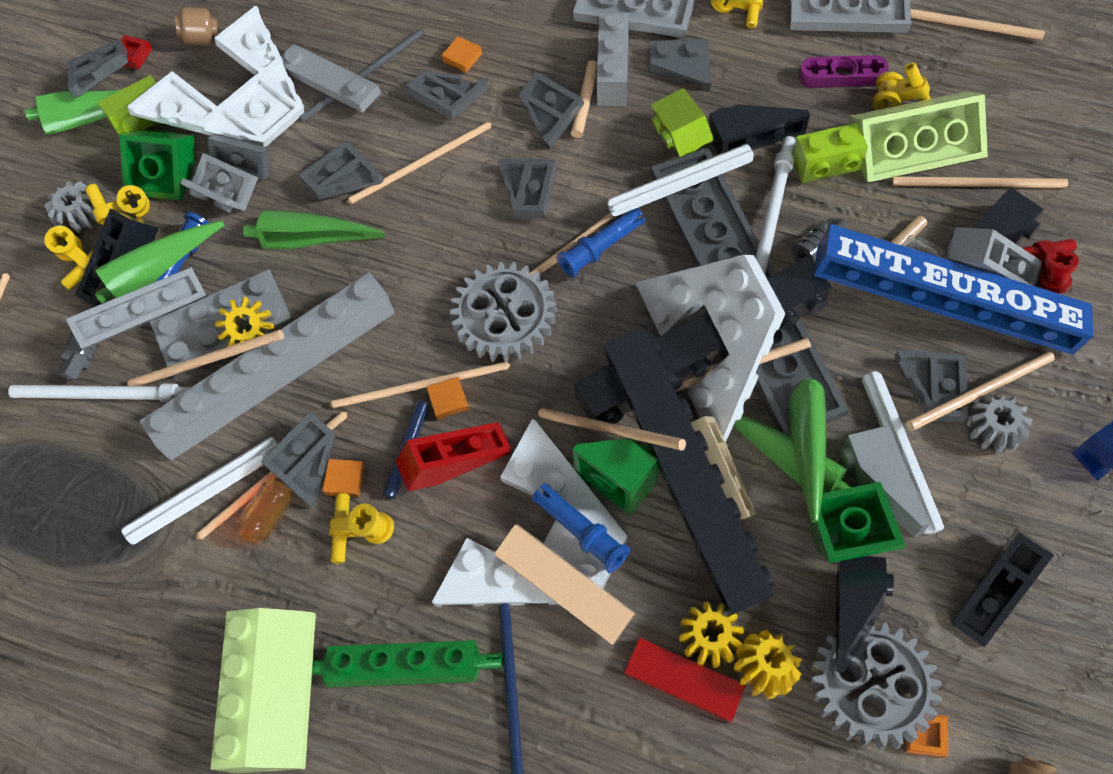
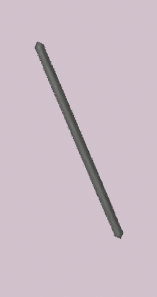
[299,29,424,122]

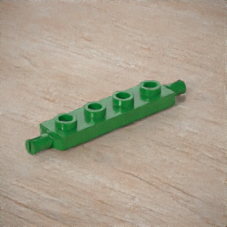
[312,640,503,688]

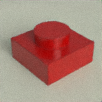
[121,35,152,70]

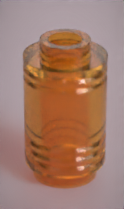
[235,478,294,545]

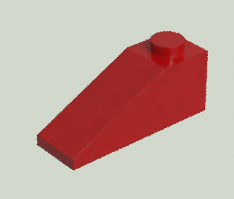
[395,422,512,492]

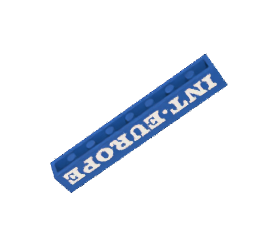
[813,224,1093,355]

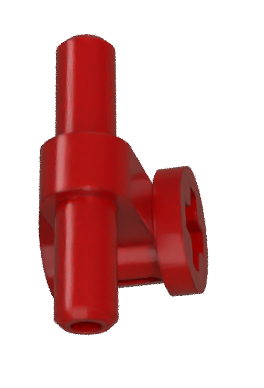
[1022,239,1079,294]

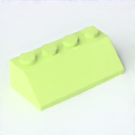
[849,91,988,182]
[210,608,316,773]

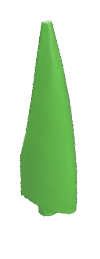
[25,90,120,135]
[243,210,385,250]
[95,220,225,304]
[789,379,826,523]
[733,415,851,493]

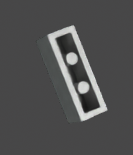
[597,13,629,106]

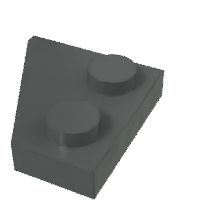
[519,72,585,149]
[298,140,384,200]

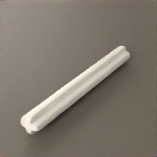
[607,144,754,216]
[862,371,944,535]
[122,437,278,544]

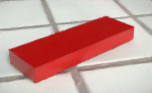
[625,638,746,723]

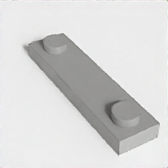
[281,44,381,113]
[66,267,206,351]

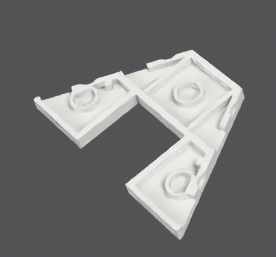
[127,6,304,147]
[636,255,785,447]
[432,419,627,607]

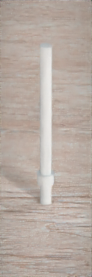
[755,136,795,275]
[8,383,191,403]

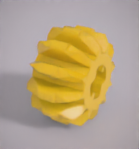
[215,297,274,353]
[679,601,744,668]
[733,629,802,700]

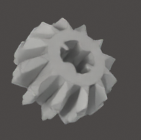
[44,181,96,234]
[966,392,1033,454]

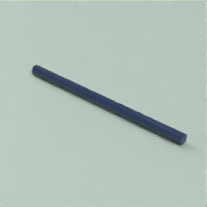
[499,603,524,774]

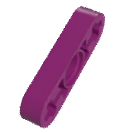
[799,55,889,88]

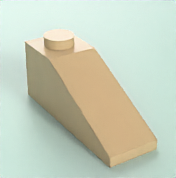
[691,416,757,520]

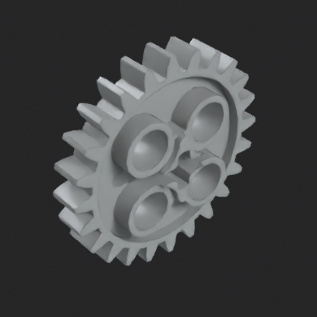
[450,262,557,362]
[810,622,942,751]

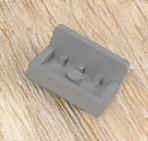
[180,153,258,212]

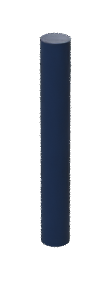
[382,401,429,499]

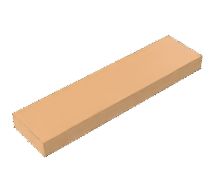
[494,524,635,645]

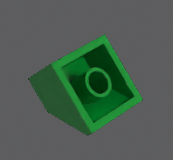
[119,130,195,200]
[573,438,658,516]
[807,482,906,563]

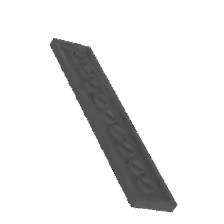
[651,148,849,436]

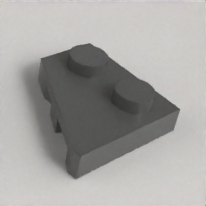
[67,39,128,98]
[650,39,711,91]
[406,70,487,120]
[498,159,558,218]
[895,349,968,423]
[261,411,336,508]

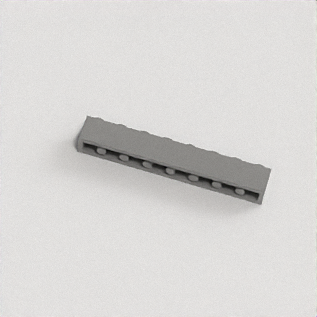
[140,272,395,461]

